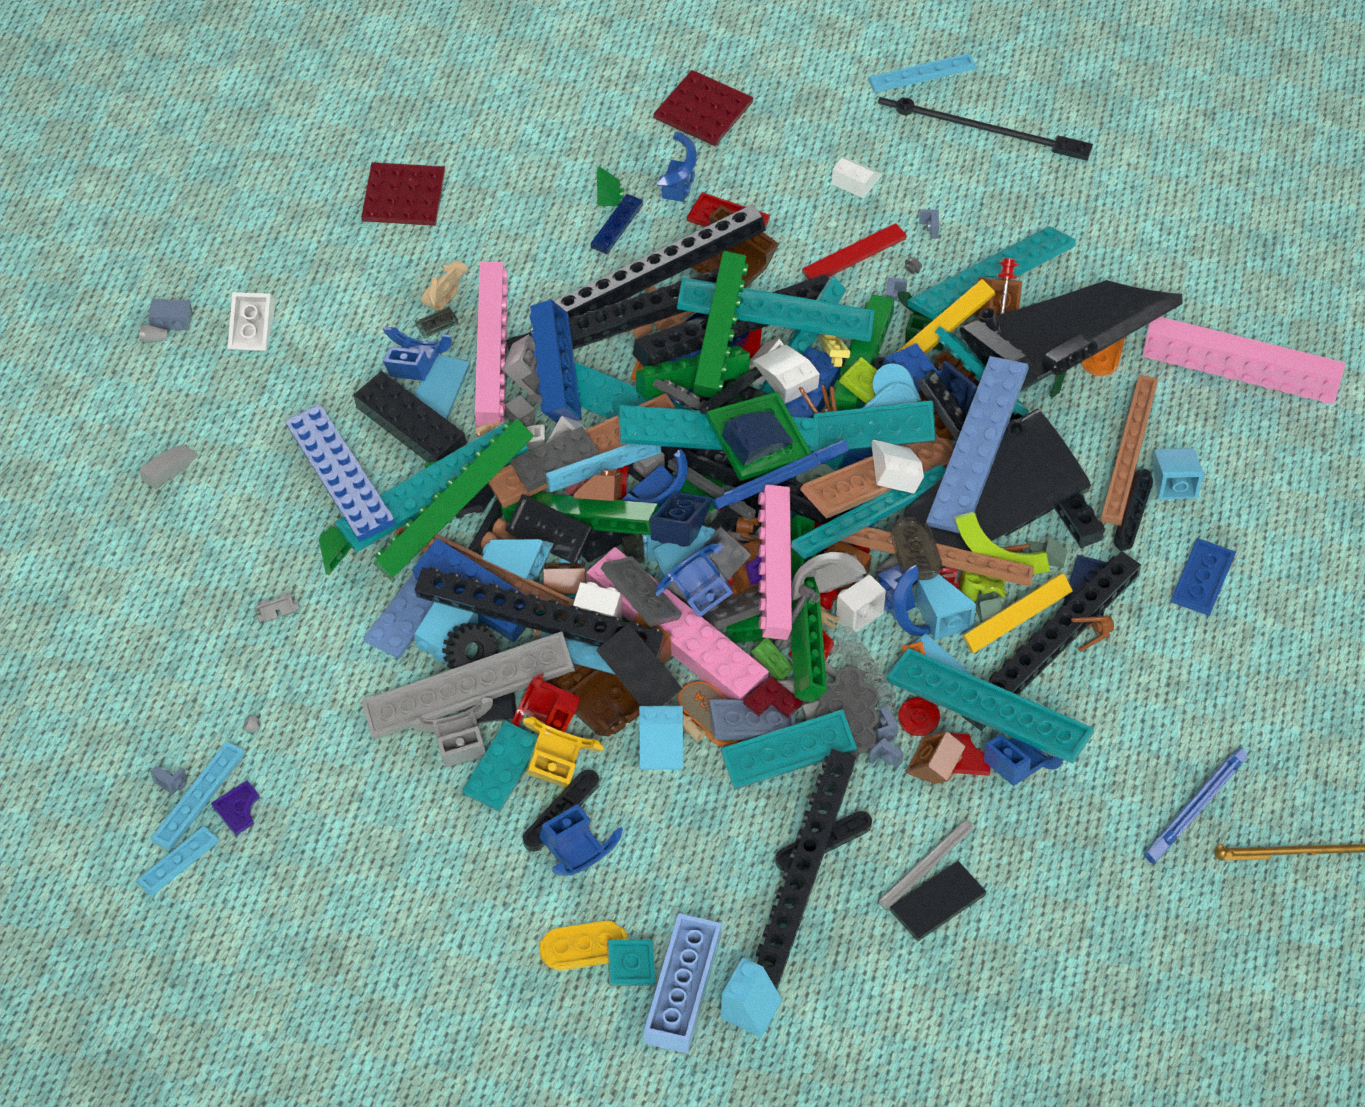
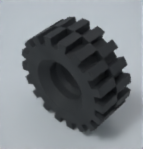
[442,623,499,669]

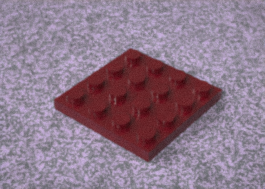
[653,70,753,147]
[361,162,445,226]

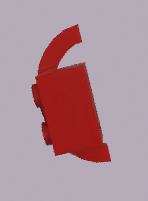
[511,673,581,732]

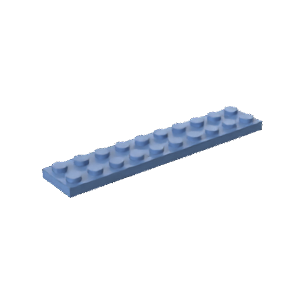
[926,356,1029,533]

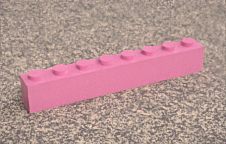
[758,485,792,640]

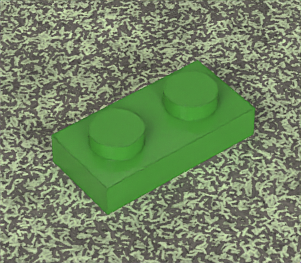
[751,638,793,680]

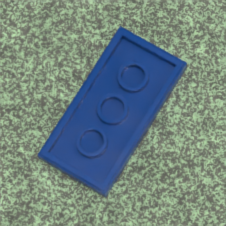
[1171,538,1236,616]

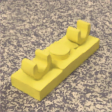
[819,334,850,367]

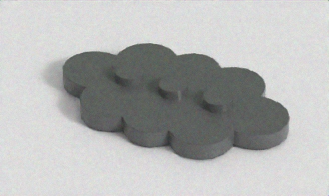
[815,666,879,764]

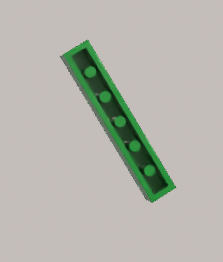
[636,346,750,399]

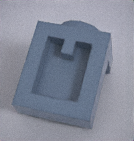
[919,209,939,239]
[885,277,907,301]
[876,706,898,743]
[869,738,903,768]
[151,765,187,795]

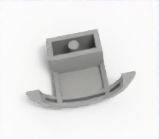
[502,334,542,403]
[791,552,867,600]
[410,697,493,768]

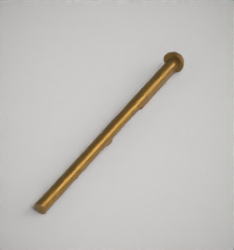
[1214,844,1365,861]

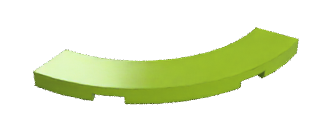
[954,511,1050,574]

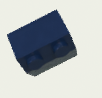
[941,361,977,417]
[721,411,794,466]
[650,491,712,547]

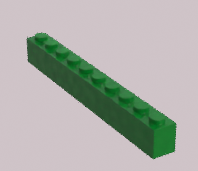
[373,419,534,580]
[790,515,827,703]

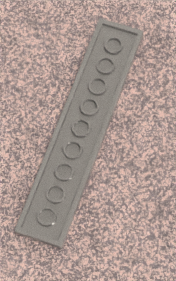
[362,631,575,740]

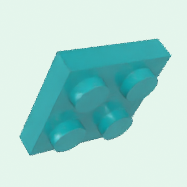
[607,940,656,986]

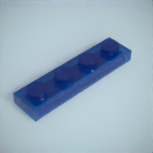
[591,194,643,254]

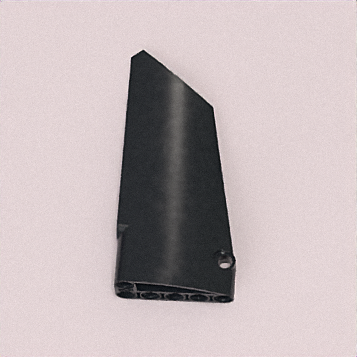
[960,280,1183,392]
[898,408,1091,586]

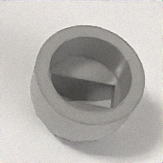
[243,714,261,733]

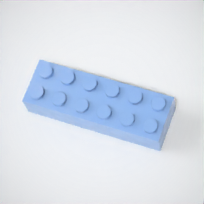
[644,913,722,1054]

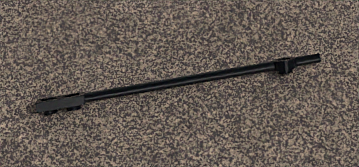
[878,97,1093,161]

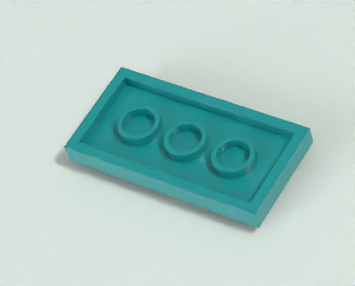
[462,721,538,812]

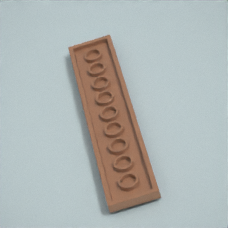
[488,393,676,508]
[800,435,955,519]

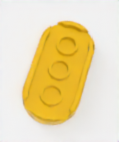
[539,921,628,970]

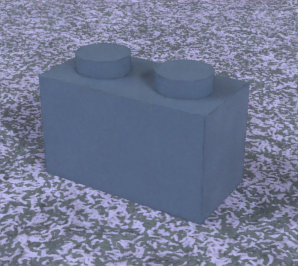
[148,299,192,331]

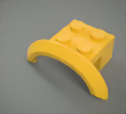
[523,716,604,788]

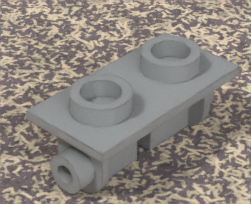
[255,593,299,623]

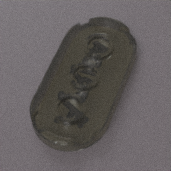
[890,517,942,580]

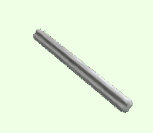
[879,820,973,910]

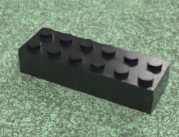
[353,370,467,463]

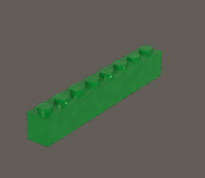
[693,251,749,398]
[830,295,894,411]
[501,493,659,535]

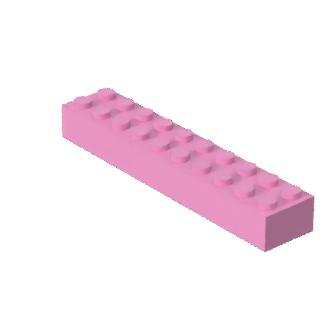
[475,262,508,429]
[1143,317,1345,404]
[586,547,769,700]

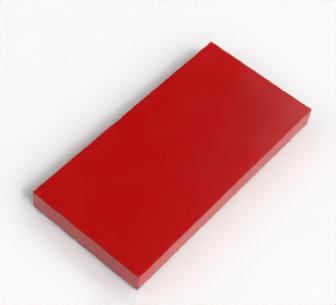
[687,192,770,227]

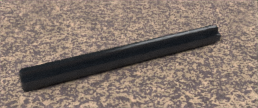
[700,366,763,415]

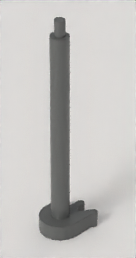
[774,585,821,650]

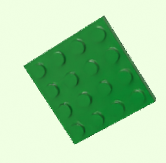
[706,392,811,481]

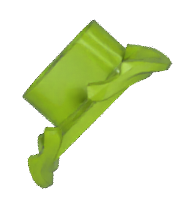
[959,570,1007,602]

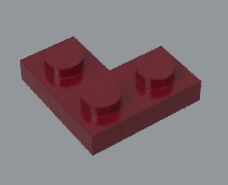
[743,676,803,718]

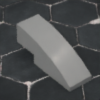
[139,445,198,489]

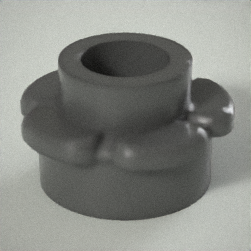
[905,257,922,274]

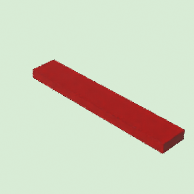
[802,223,907,280]

